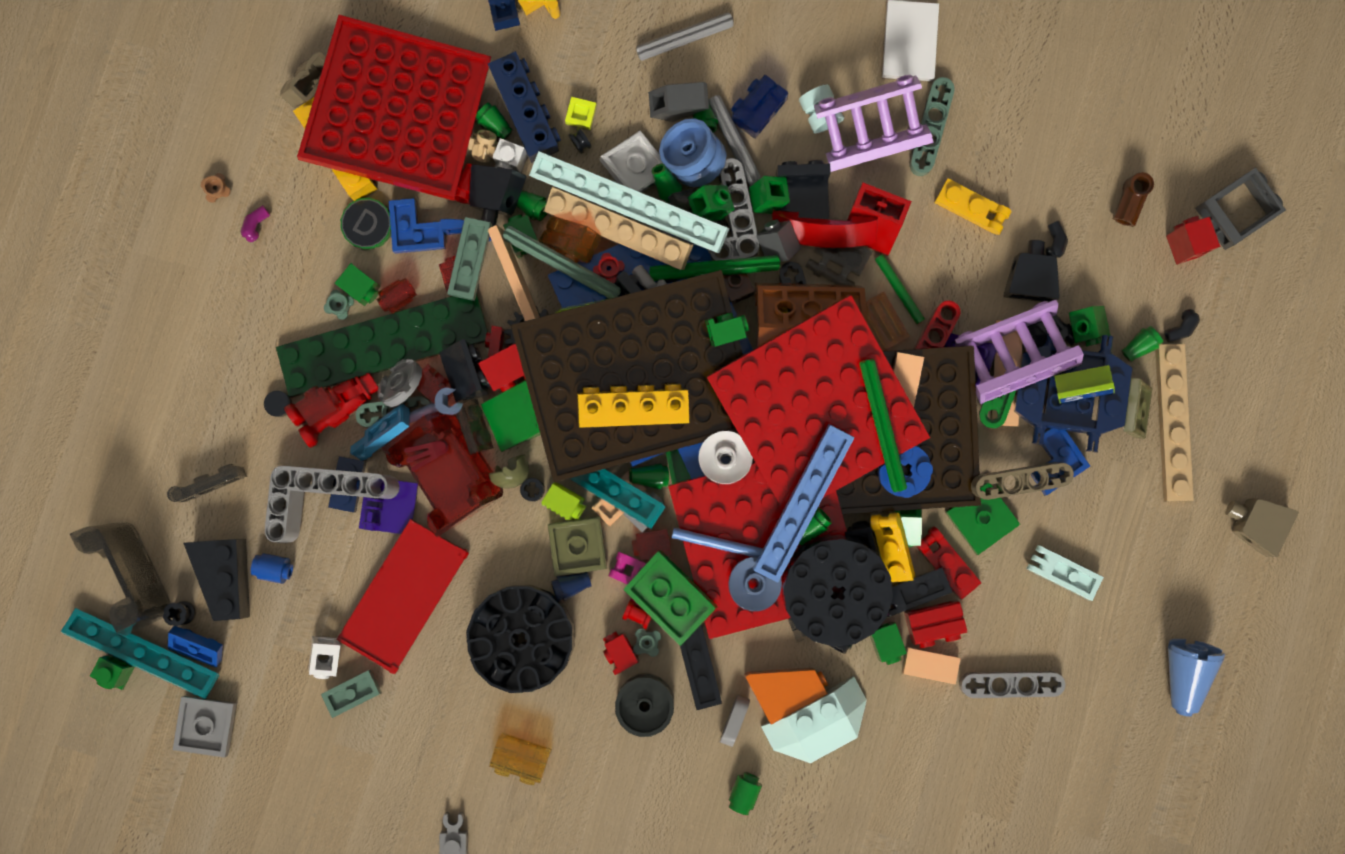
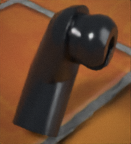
[1045,221,1068,258]

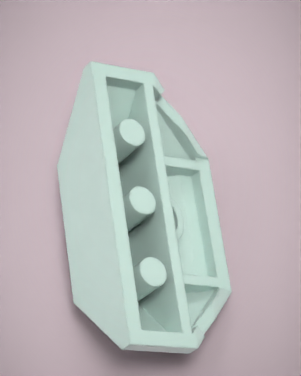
[761,676,867,763]

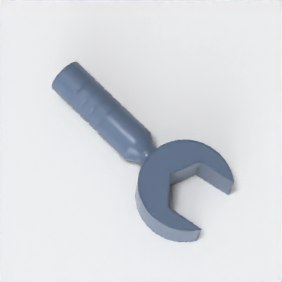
[410,388,463,423]

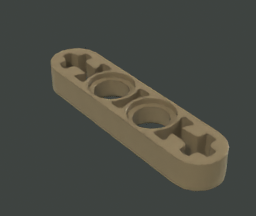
[971,462,1074,500]

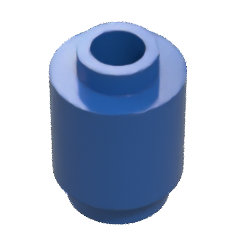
[251,553,293,584]

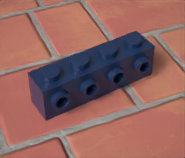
[487,51,561,163]

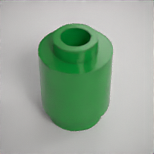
[728,772,762,815]

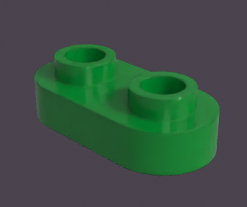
[979,390,1016,428]

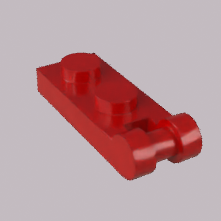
[916,526,981,600]

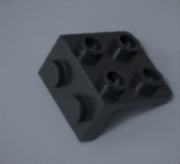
[776,160,831,219]

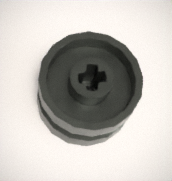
[615,674,674,737]

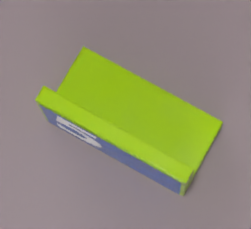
[1054,365,1115,403]

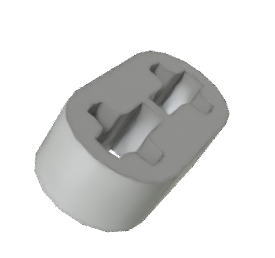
[720,695,750,747]

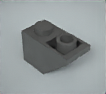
[648,82,709,122]

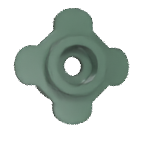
[324,290,354,320]
[633,628,661,657]

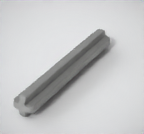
[636,12,734,60]
[708,95,761,187]

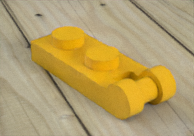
[934,178,1012,235]
[870,513,915,582]

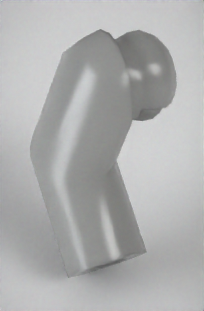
[632,265,667,290]

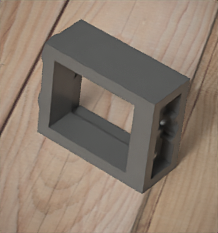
[1195,167,1286,250]

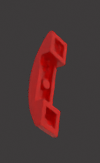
[772,210,878,248]

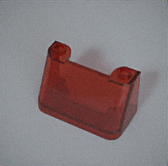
[381,411,503,537]

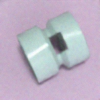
[799,84,844,134]

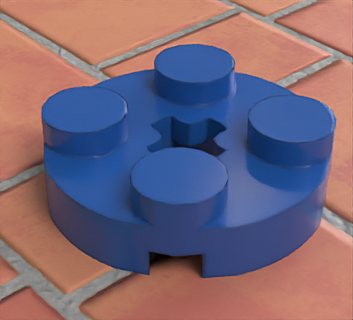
[878,446,933,498]

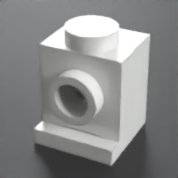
[493,138,528,173]
[308,636,340,679]

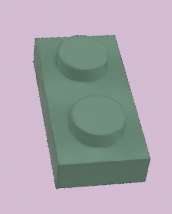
[321,669,382,718]

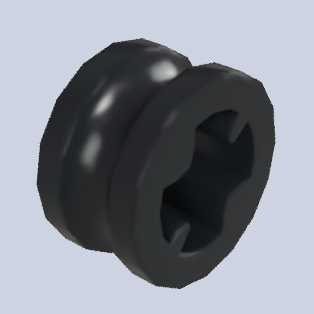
[568,128,592,154]
[520,478,545,501]

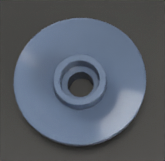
[728,557,782,611]

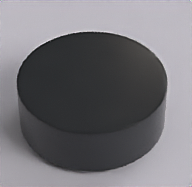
[264,391,292,417]

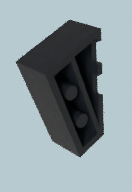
[183,539,250,621]

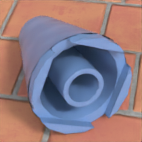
[1168,639,1225,716]

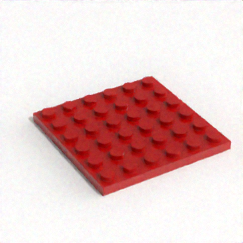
[297,14,491,201]
[706,295,930,510]
[668,462,846,639]

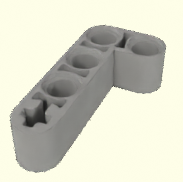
[710,158,759,261]

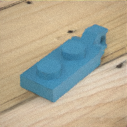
[350,404,410,461]

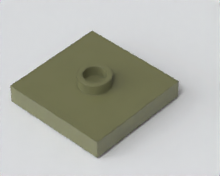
[1123,378,1153,439]
[547,517,607,576]

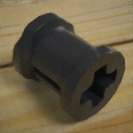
[163,601,196,626]

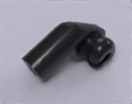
[1164,309,1200,342]

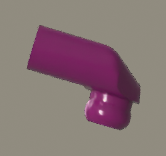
[240,205,271,242]

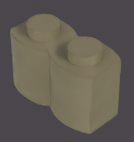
[280,52,326,108]

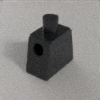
[469,164,526,227]
[1003,240,1060,303]

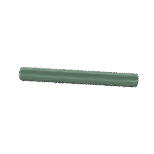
[503,226,621,299]

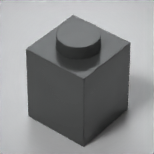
[756,220,801,262]

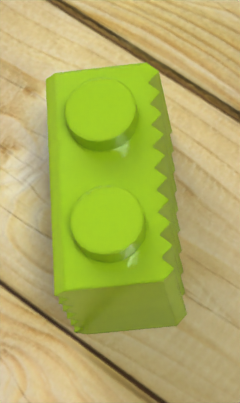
[541,482,586,520]

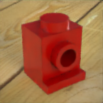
[603,631,639,675]

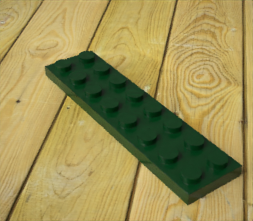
[276,293,488,398]

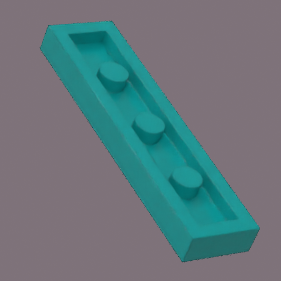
[569,469,666,529]

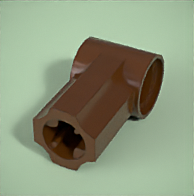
[1112,172,1154,227]

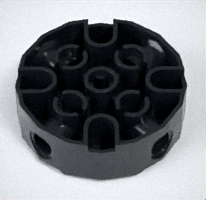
[782,534,893,647]
[466,585,575,693]

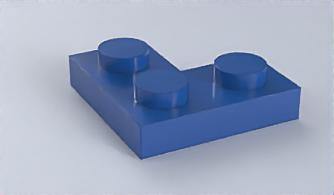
[389,198,446,254]
[1030,429,1090,496]

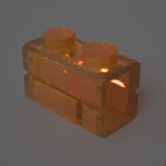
[539,216,601,263]

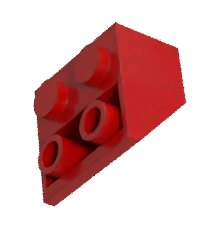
[847,182,912,256]

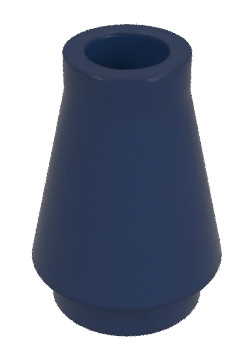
[551,572,592,602]

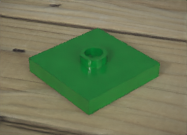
[945,483,1021,555]

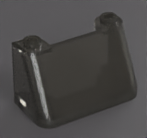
[70,522,171,636]

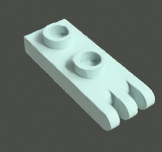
[1026,545,1104,601]

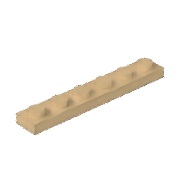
[544,187,693,270]
[1156,344,1194,501]

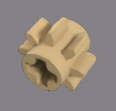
[468,130,498,163]

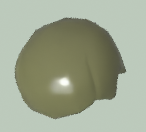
[489,454,529,489]

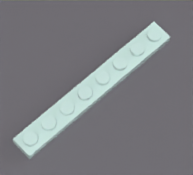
[529,151,729,254]

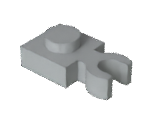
[439,812,468,854]

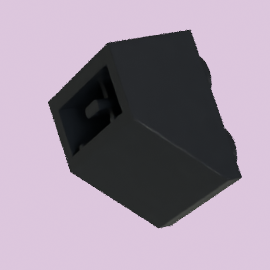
[439,339,491,403]

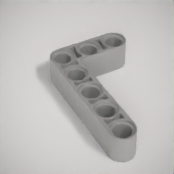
[265,466,400,543]

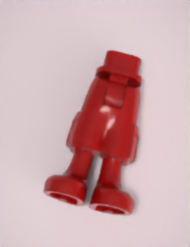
[284,372,378,448]

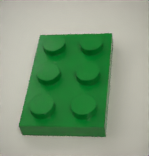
[623,550,718,646]

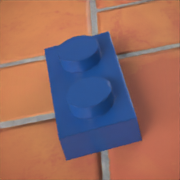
[168,626,223,668]

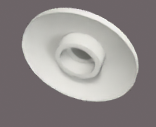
[699,431,753,484]

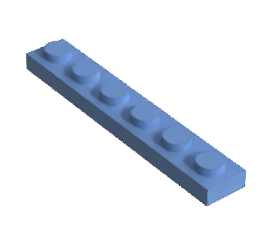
[753,424,855,582]

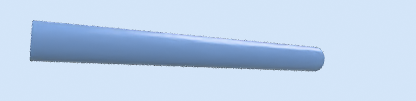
[672,528,763,557]

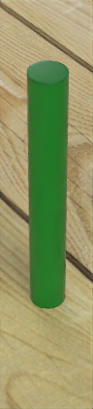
[875,254,925,325]

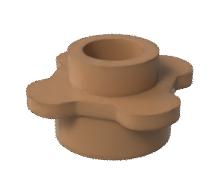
[201,173,231,203]

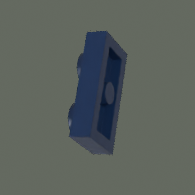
[328,456,367,513]

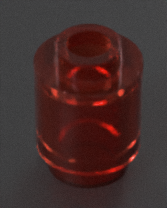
[376,277,417,314]

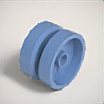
[659,118,727,187]

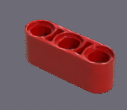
[913,300,961,349]

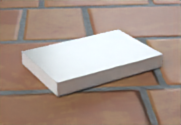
[882,0,939,81]

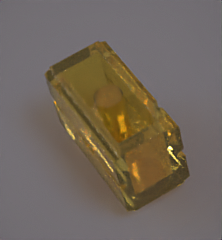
[489,732,552,785]

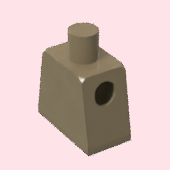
[1225,498,1299,557]

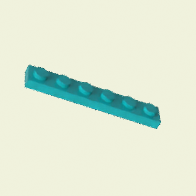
[61,608,219,699]

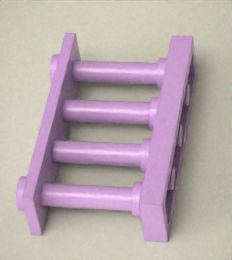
[814,75,933,172]
[955,300,1084,404]

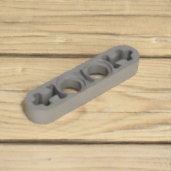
[959,671,1065,698]

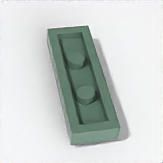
[447,217,492,301]

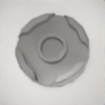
[378,359,422,407]

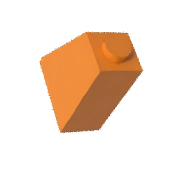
[744,668,828,724]

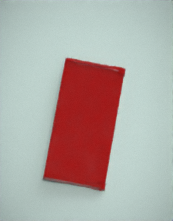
[336,519,469,674]

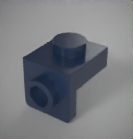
[488,0,520,31]

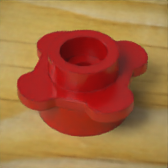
[593,253,625,284]

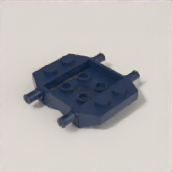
[1014,332,1132,453]

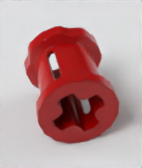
[622,598,651,629]

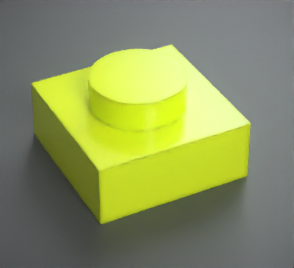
[565,97,597,130]

